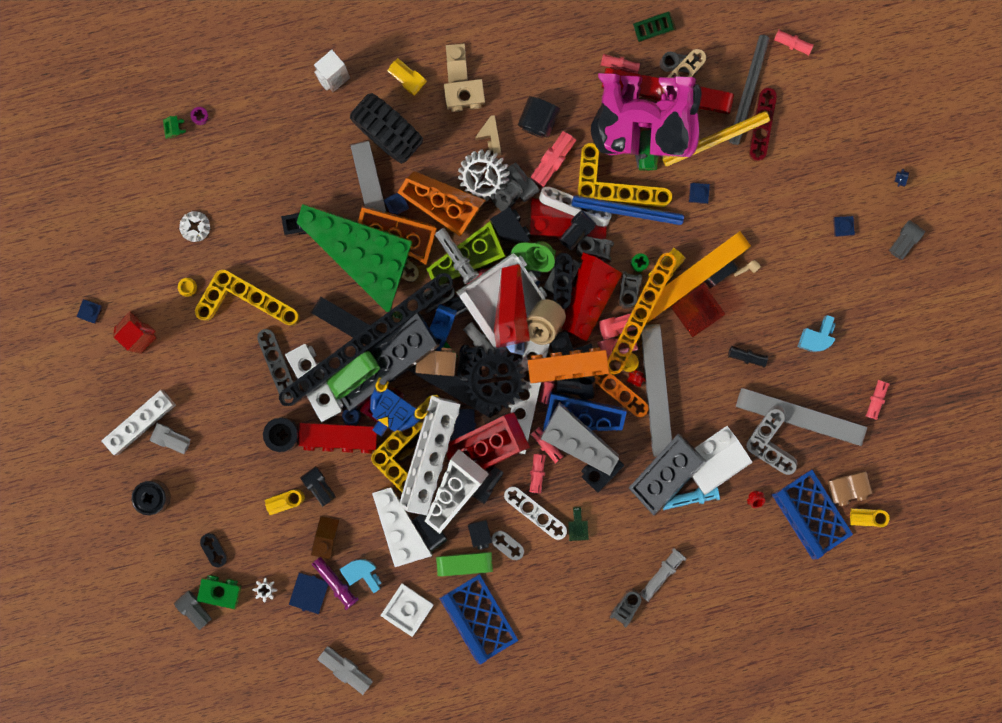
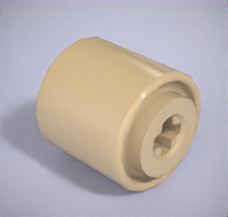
[527,299,566,345]

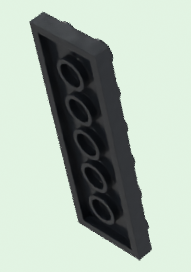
[341,313,440,412]

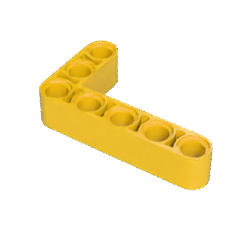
[578,143,672,207]
[195,270,300,326]
[371,395,441,492]

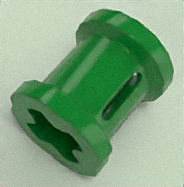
[631,253,649,272]

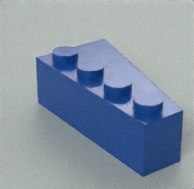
[543,392,627,431]

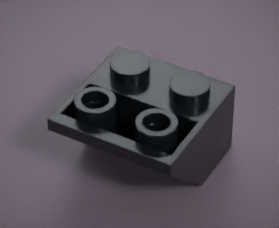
[490,207,531,244]

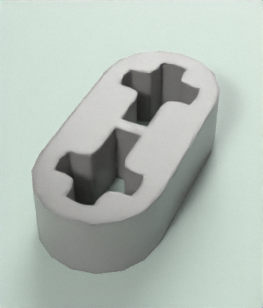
[492,531,524,560]

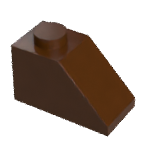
[311,516,339,559]

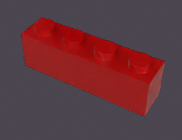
[299,423,378,454]

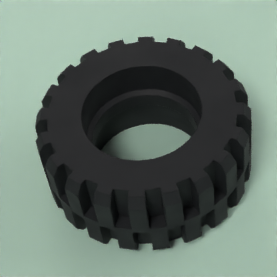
[350,93,423,164]

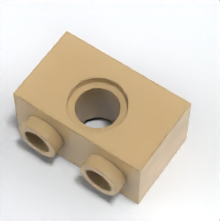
[444,79,485,112]

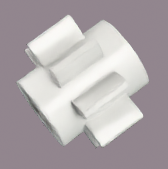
[253,578,278,602]

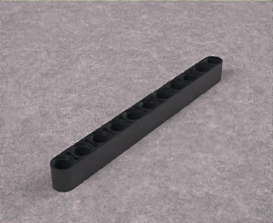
[279,273,454,406]
[311,296,496,418]

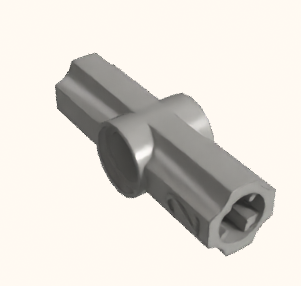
[317,646,373,695]

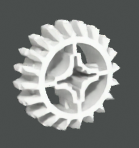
[458,149,510,201]

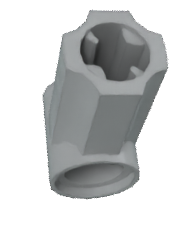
[150,423,191,454]

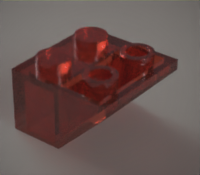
[670,283,725,337]

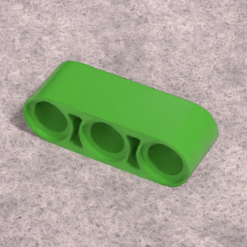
[327,351,380,399]
[436,552,493,576]

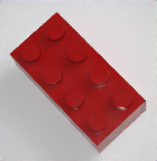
[446,412,530,470]

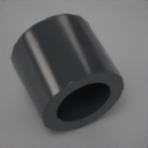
[518,96,560,138]
[263,417,299,452]
[131,480,171,516]

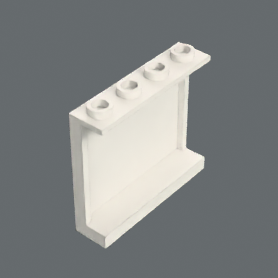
[457,253,547,354]

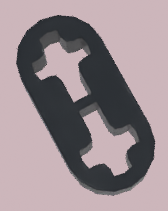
[704,260,739,289]
[200,533,228,568]

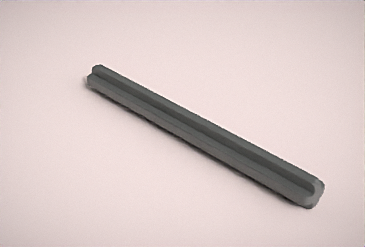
[729,35,769,145]

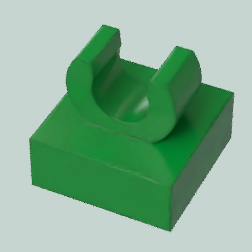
[163,116,186,139]

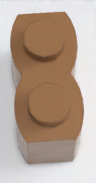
[416,348,456,376]
[827,471,872,506]

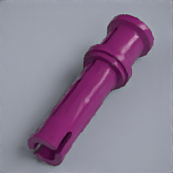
[312,557,359,610]

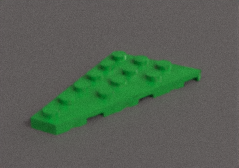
[297,204,413,312]

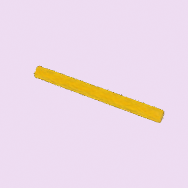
[662,111,770,166]

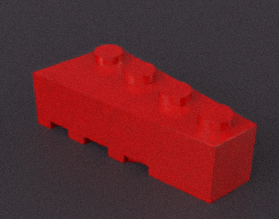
[561,252,622,341]
[113,311,157,354]

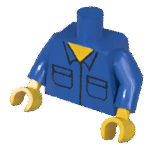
[370,378,429,437]

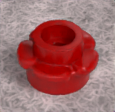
[627,370,646,387]
[747,491,765,508]

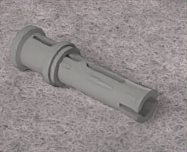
[435,228,479,284]
[639,548,687,602]

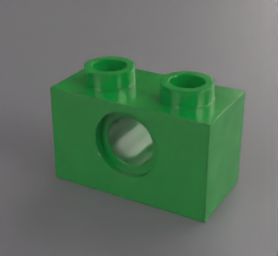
[197,575,242,609]

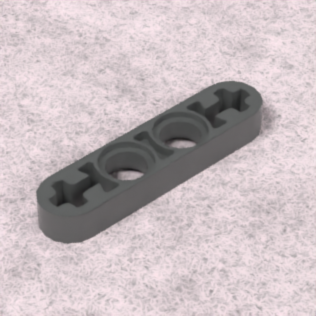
[257,329,293,400]

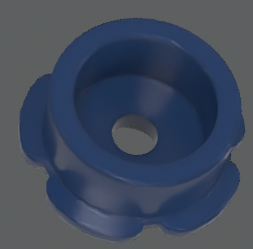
[894,169,909,187]
[342,409,361,426]

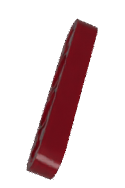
[749,88,777,162]

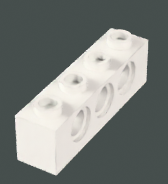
[314,50,350,92]
[285,344,344,422]
[102,390,176,455]

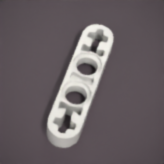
[539,187,611,226]
[504,487,567,540]

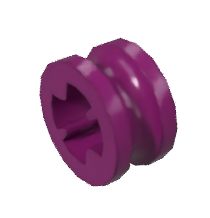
[191,107,208,125]

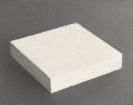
[381,583,434,637]

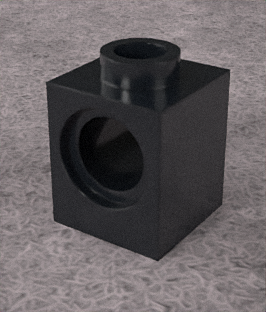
[468,519,492,550]

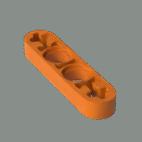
[594,373,649,417]

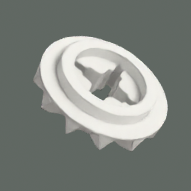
[179,211,210,242]

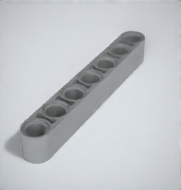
[641,324,672,457]
[735,388,867,446]

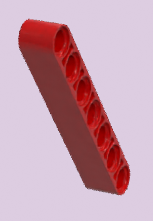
[601,68,734,114]

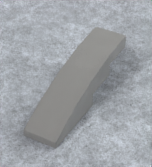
[350,140,386,212]

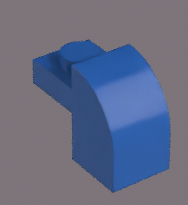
[429,304,457,351]

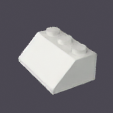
[692,426,752,495]

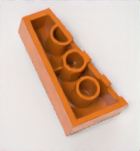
[397,171,486,236]
[527,347,609,384]

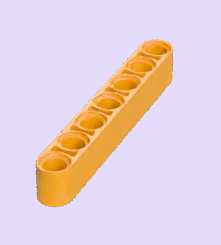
[636,231,751,324]
[607,253,676,375]

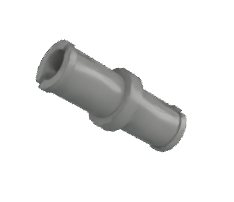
[463,322,496,355]

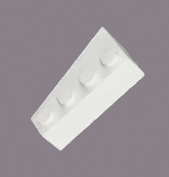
[372,487,433,567]

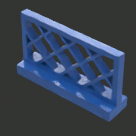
[772,470,853,560]
[439,574,519,665]

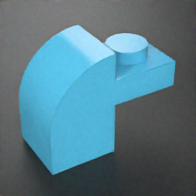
[797,315,836,352]
[340,559,382,593]

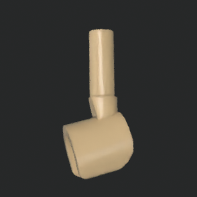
[733,260,761,277]

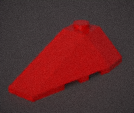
[530,198,607,239]
[494,264,530,348]

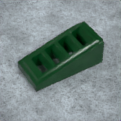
[633,11,676,42]

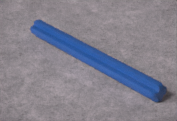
[572,195,684,225]

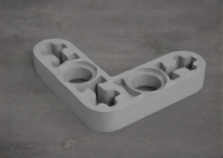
[747,406,797,475]

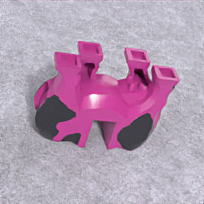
[591,73,702,157]

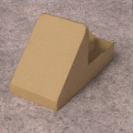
[446,44,468,83]
[475,115,501,156]

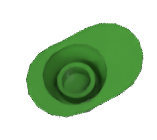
[511,241,556,272]

